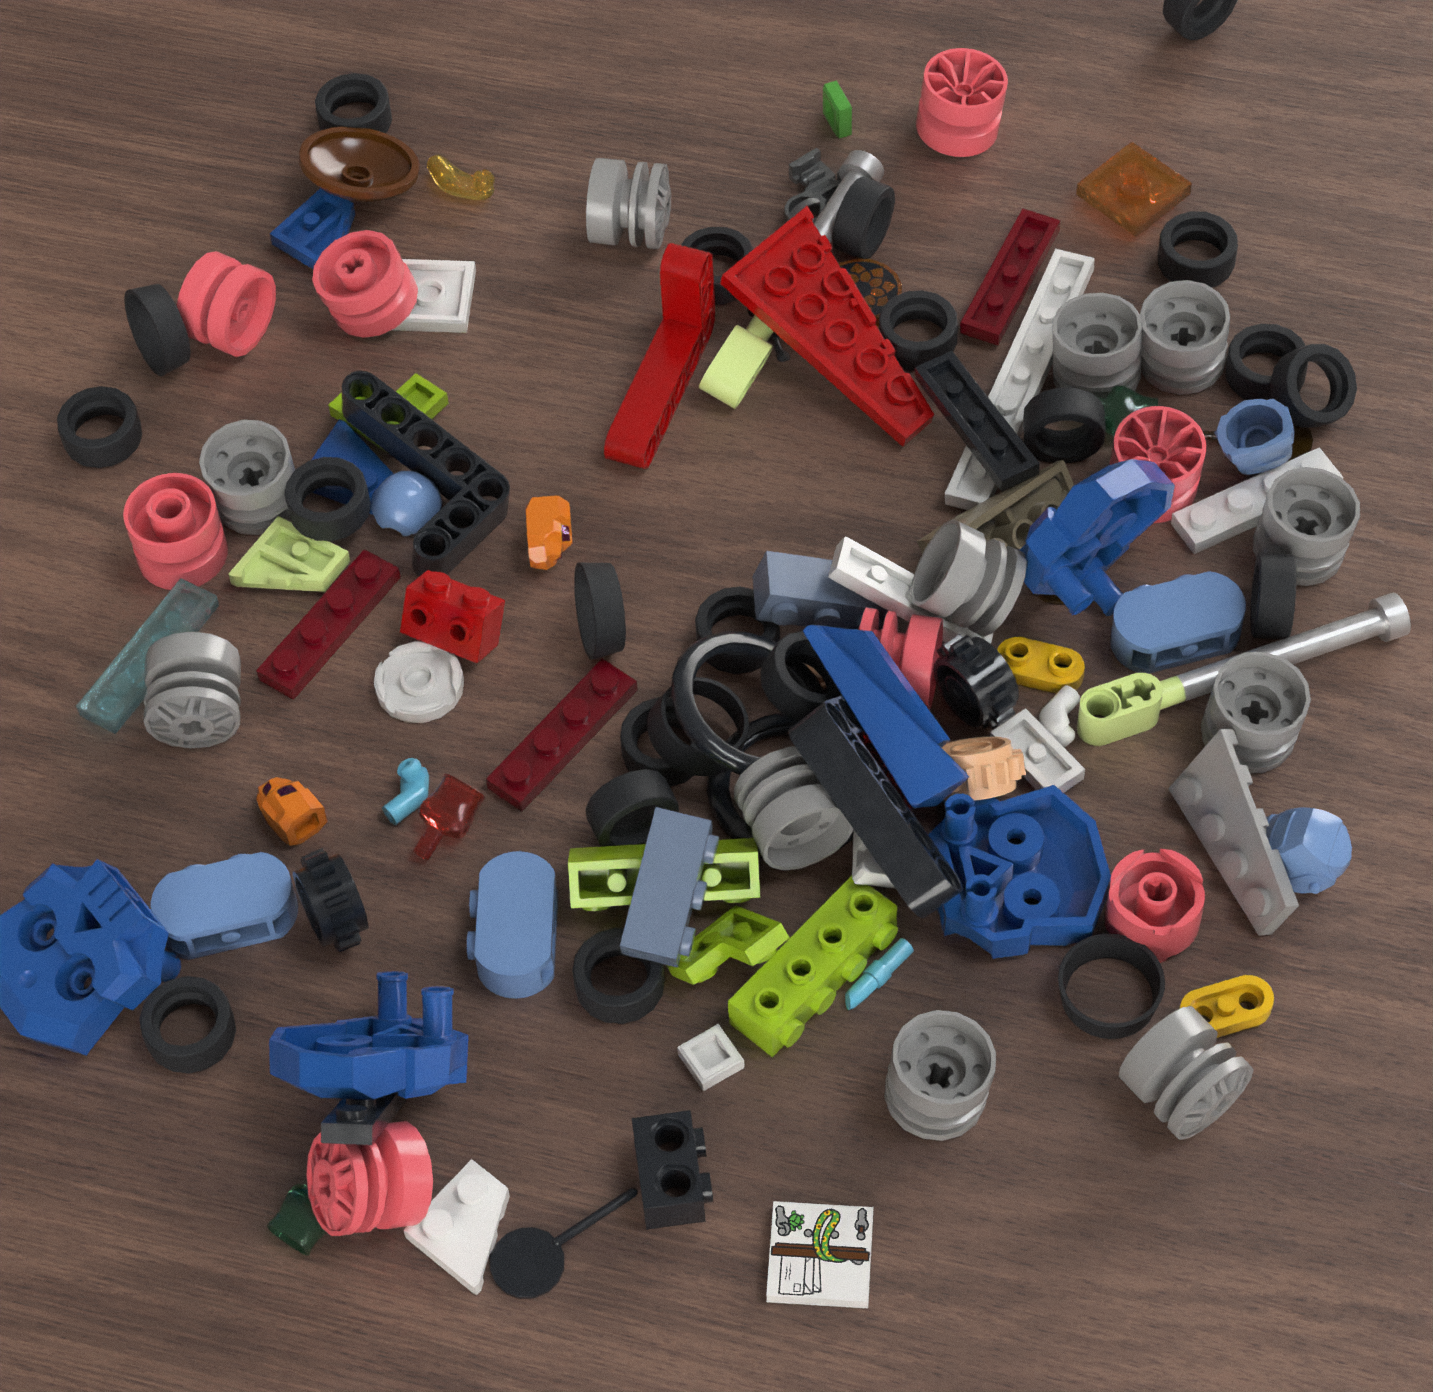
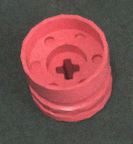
[858,608,943,711]
[306,1121,433,1236]

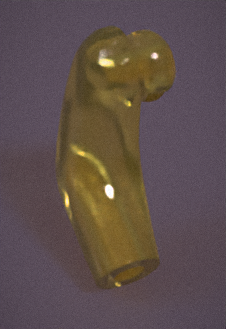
[426,155,495,200]

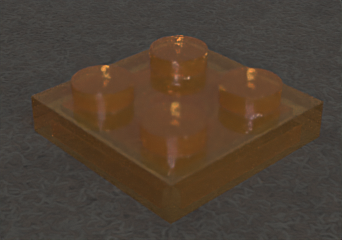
[1076,142,1192,237]

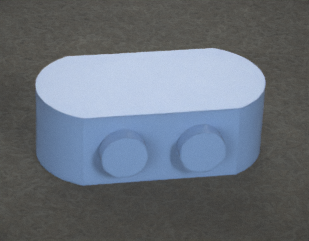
[1110,571,1246,674]
[467,851,558,999]
[151,852,298,960]

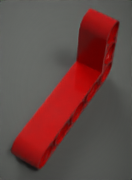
[604,243,715,470]

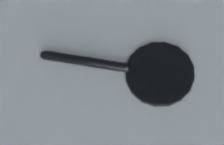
[490,1187,638,1299]

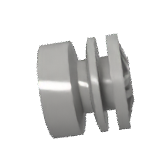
[586,158,671,249]
[1140,280,1230,395]
[1052,293,1142,406]
[199,420,295,535]
[1253,467,1360,586]
[911,519,1027,637]
[143,632,241,748]
[1200,652,1311,773]
[734,746,854,870]
[1119,1006,1254,1140]
[884,1010,996,1141]

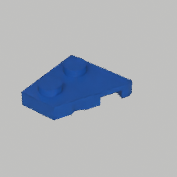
[270,189,355,269]
[312,419,394,515]

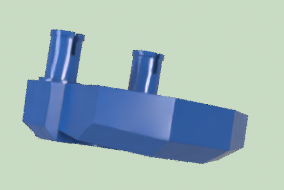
[1019,459,1175,616]
[928,785,1111,959]
[0,859,181,1056]
[269,971,468,1099]

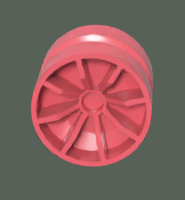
[916,48,1008,157]
[1109,406,1206,523]
[123,473,228,591]

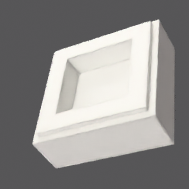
[677,1024,744,1091]

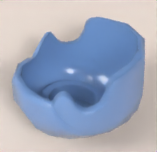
[371,471,442,537]

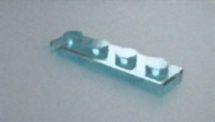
[76,578,219,734]

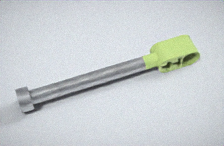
[699,150,884,409]
[1077,593,1411,746]

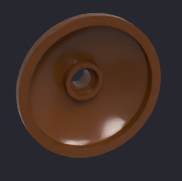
[299,127,420,202]

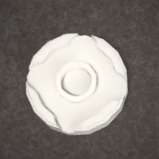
[374,641,464,723]

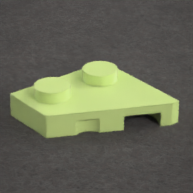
[228,516,350,592]

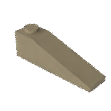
[917,460,1074,554]

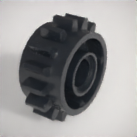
[933,634,1019,730]
[293,848,369,952]

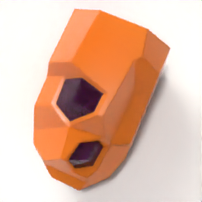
[526,495,573,570]
[256,777,328,846]

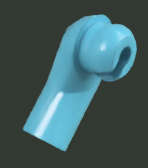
[382,758,429,825]

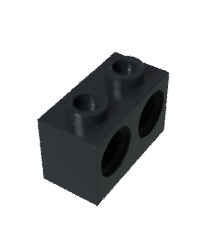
[631,1110,713,1230]

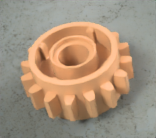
[942,737,1026,801]

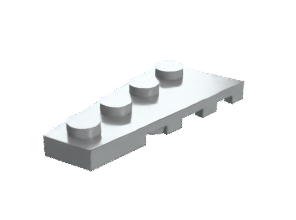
[1168,729,1299,936]

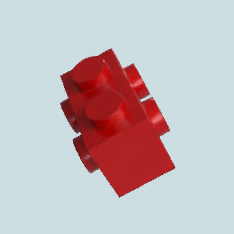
[400,570,505,663]

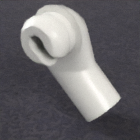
[1039,685,1081,747]

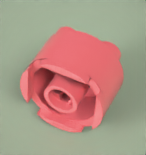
[1105,849,1205,963]

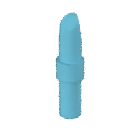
[845,938,914,1010]

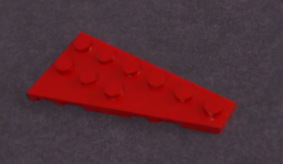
[720,206,934,447]

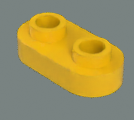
[997,637,1085,694]
[1180,975,1274,1038]

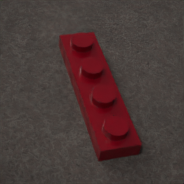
[960,208,1060,346]
[256,549,401,700]
[486,658,638,812]

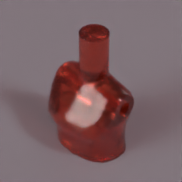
[413,773,486,861]

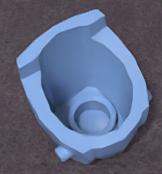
[1214,399,1295,475]
[1266,807,1352,894]

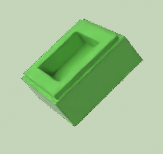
[823,80,852,139]

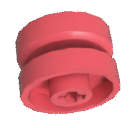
[312,230,418,338]
[176,251,276,357]

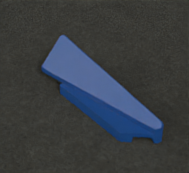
[803,625,969,808]

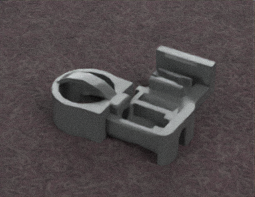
[784,148,842,223]

